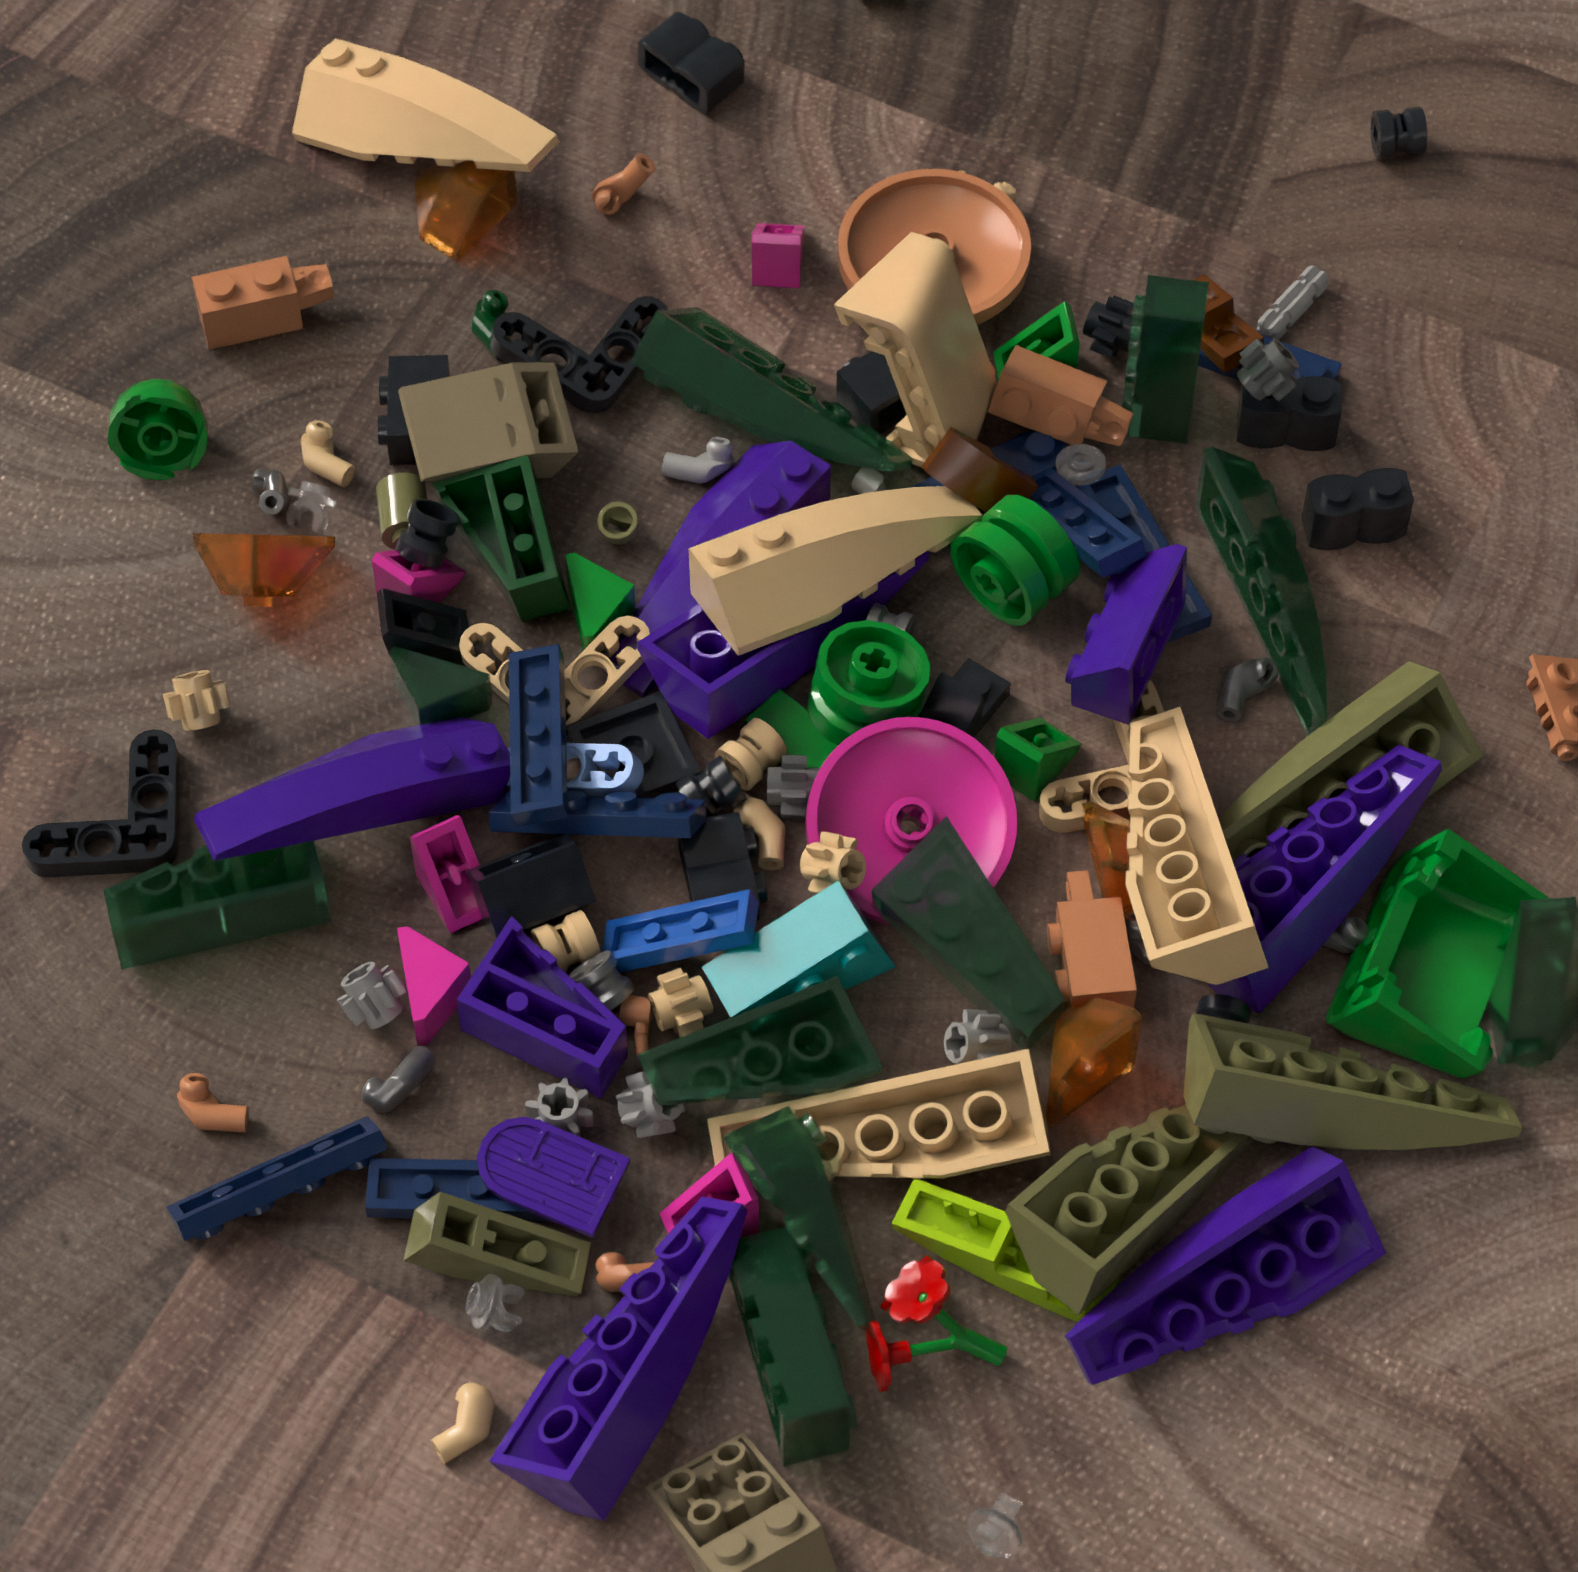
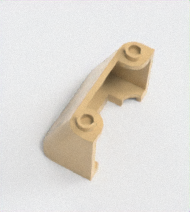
[834,232,997,467]

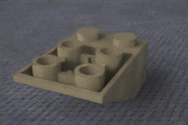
[398,362,578,482]
[645,1432,837,1572]

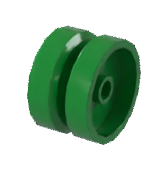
[950,495,1080,626]
[807,620,930,745]

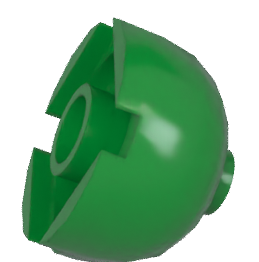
[108,379,208,480]

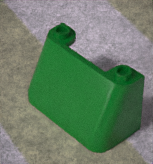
[1326,829,1549,1079]

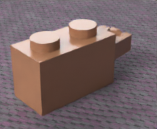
[192,256,334,350]
[988,345,1133,448]
[1047,870,1137,1022]

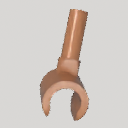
[619,995,652,1071]

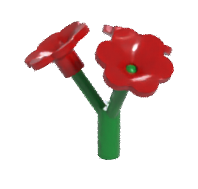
[865,1255,1007,1392]

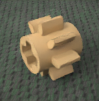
[163,670,231,731]
[800,831,866,894]
[648,968,713,1039]

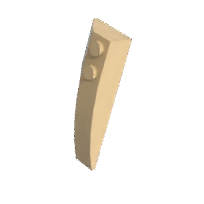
[292,38,559,172]
[689,486,983,656]
[1125,707,1269,985]
[707,1049,1051,1179]

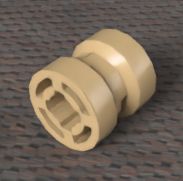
[715,718,788,790]
[531,910,601,973]

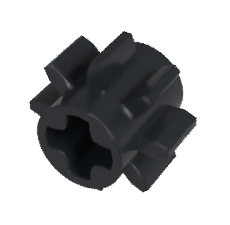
[1083,295,1143,358]

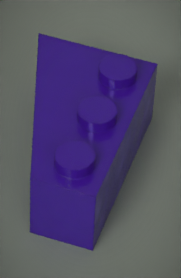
[457,916,628,1099]

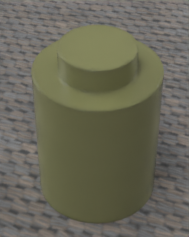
[376,473,427,550]

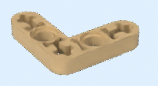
[459,616,650,738]
[1039,680,1164,833]

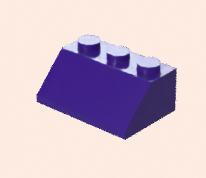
[1065,544,1187,725]

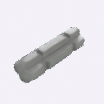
[1257,265,1329,340]

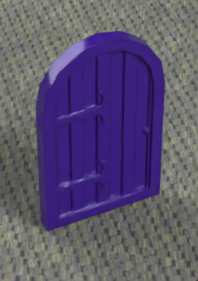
[477,1117,631,1239]

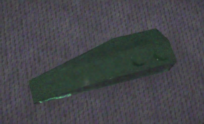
[631,307,914,472]
[1195,447,1328,736]

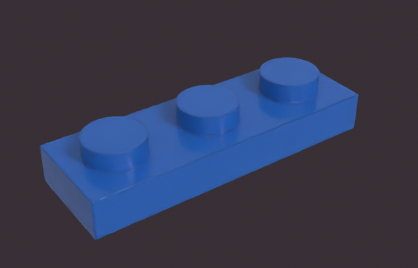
[602,889,759,973]

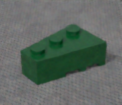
[431,455,571,622]

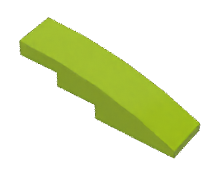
[892,1178,1121,1322]

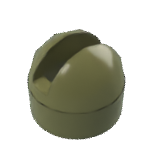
[597,502,639,546]

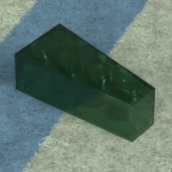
[1122,275,1209,444]
[871,816,1065,1050]
[103,841,331,969]
[729,1226,858,1466]

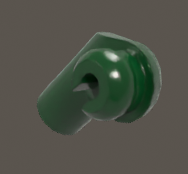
[470,290,512,361]

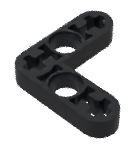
[490,296,670,413]
[22,729,180,877]

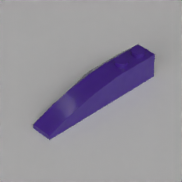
[603,441,831,698]
[637,551,929,739]
[194,717,510,861]
[1207,745,1443,1014]
[1065,1146,1386,1385]
[489,1196,748,1521]

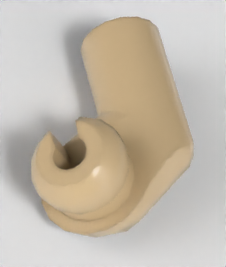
[301,420,355,488]
[733,798,786,870]
[430,1382,495,1464]

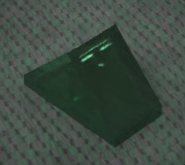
[390,646,493,726]

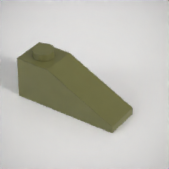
[403,1192,591,1297]

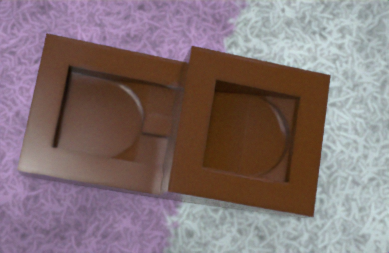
[1165,274,1264,373]
[922,427,1039,512]

